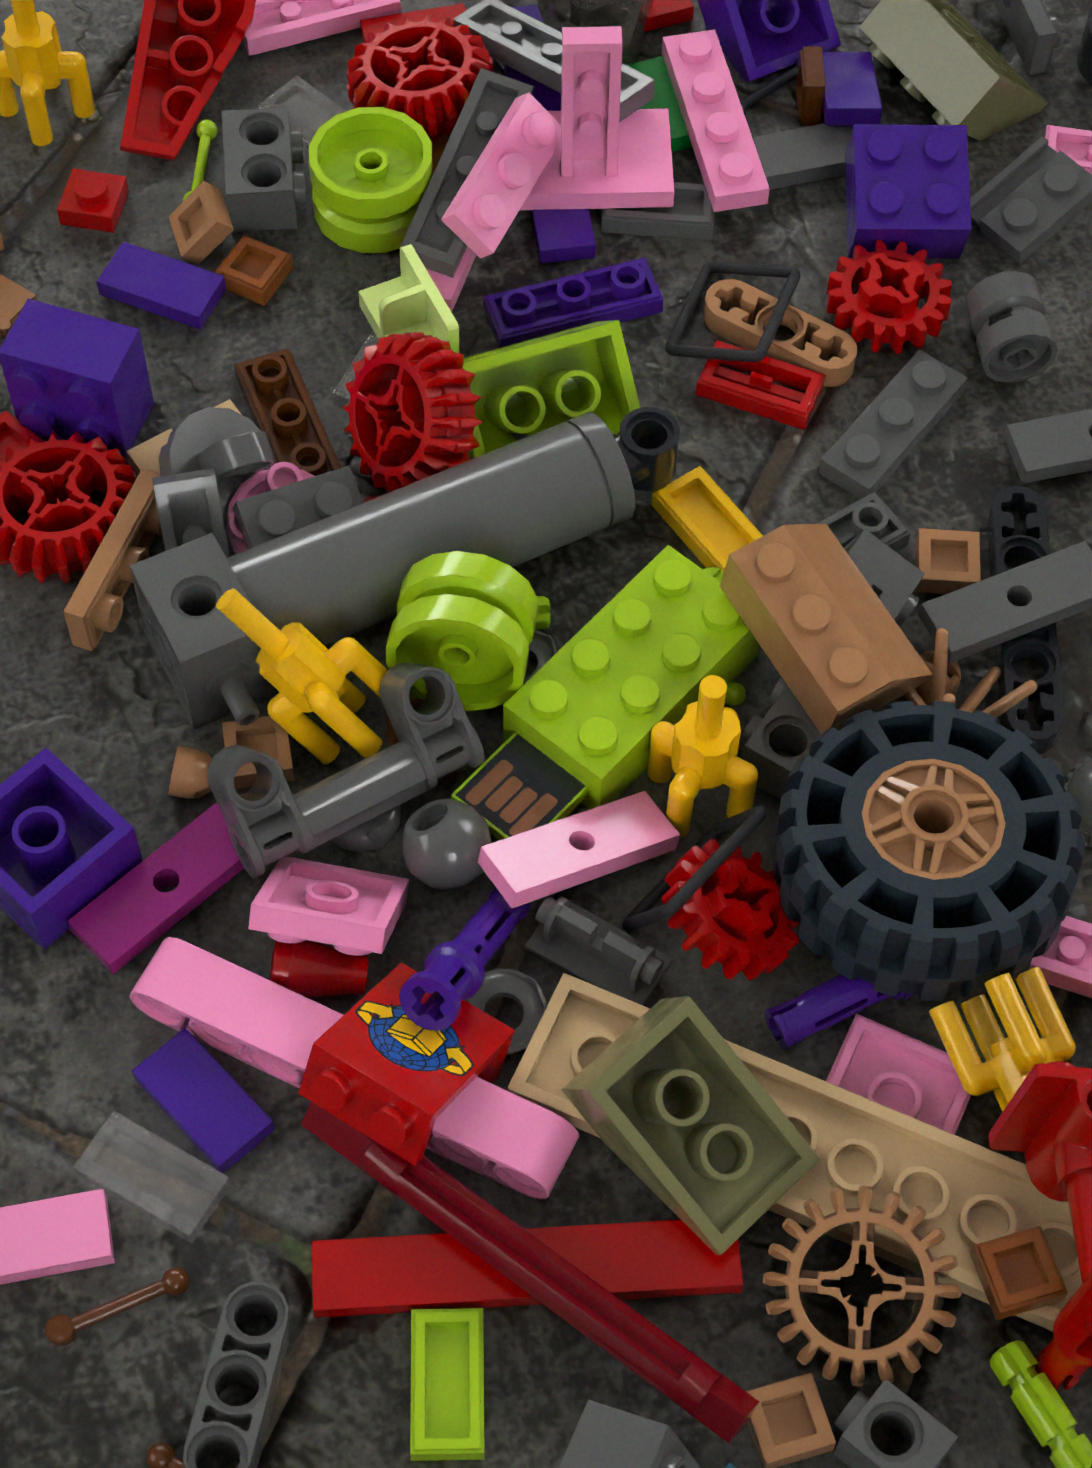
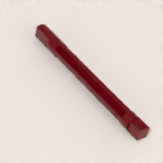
[300,1102,759,1444]

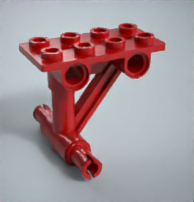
[988,1061,1092,1390]

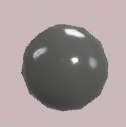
[401,798,491,891]

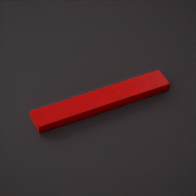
[312,1220,743,1318]

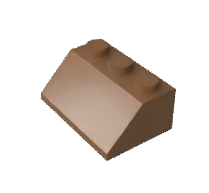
[720,524,933,735]

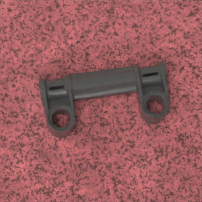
[207,662,485,879]

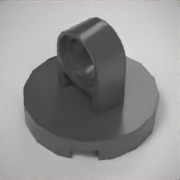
[159,407,276,529]

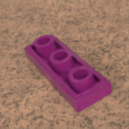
[67,802,244,975]

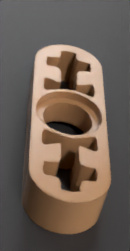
[704,279,857,387]

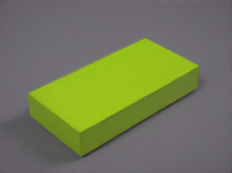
[410,1308,485,1461]

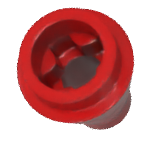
[269,940,368,998]

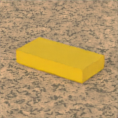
[651,466,763,572]

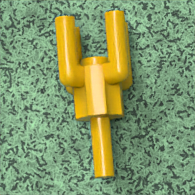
[0,0,95,146]
[216,588,388,765]
[647,675,758,838]
[929,967,1076,1112]

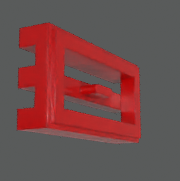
[696,340,826,430]

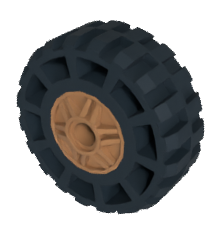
[773,701,1085,1001]

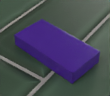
[823,52,882,126]
[96,241,226,330]
[132,1028,275,1175]

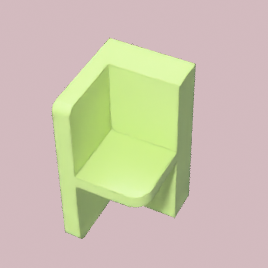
[359,244,459,353]

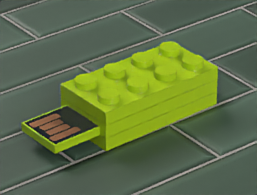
[451,545,760,840]

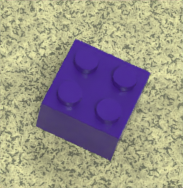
[845,124,971,259]
[0,298,154,457]
[0,747,143,950]

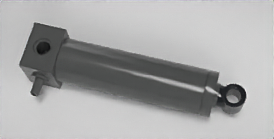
[130,407,680,729]

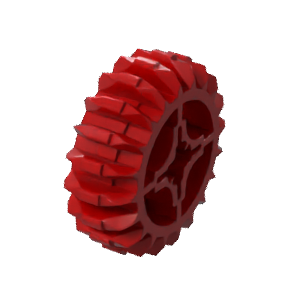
[346,15,494,144]
[342,332,483,492]
[0,430,137,585]

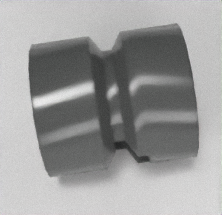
[965,271,1058,383]

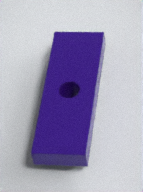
[483,257,664,348]

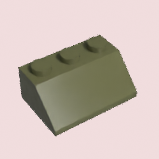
[859,0,1048,141]

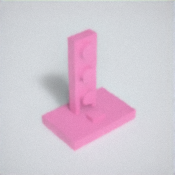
[520,26,674,210]

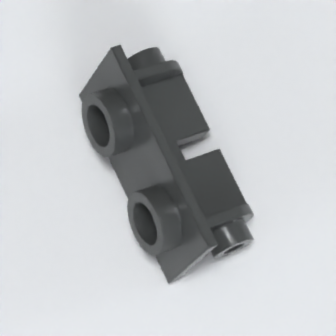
[525,895,673,1006]

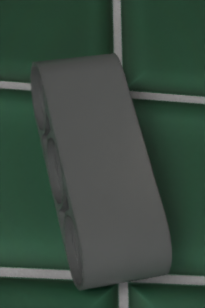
[183,1282,289,1468]

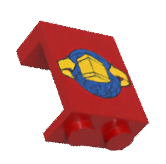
[298,962,515,1166]

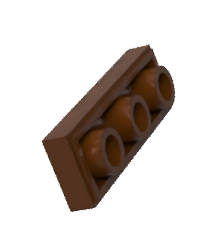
[234,348,342,476]

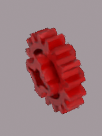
[826,240,952,354]
[662,839,800,981]

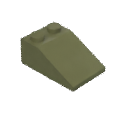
[561,996,821,1255]

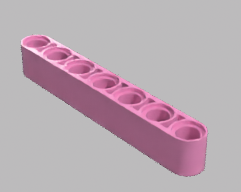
[129,937,579,1200]

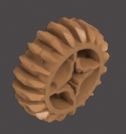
[763,1185,961,1386]

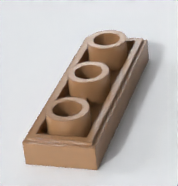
[63,468,163,651]

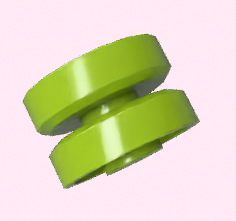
[309,107,433,253]
[386,551,538,711]

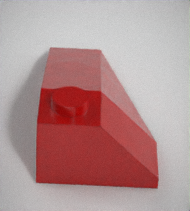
[120,0,256,161]

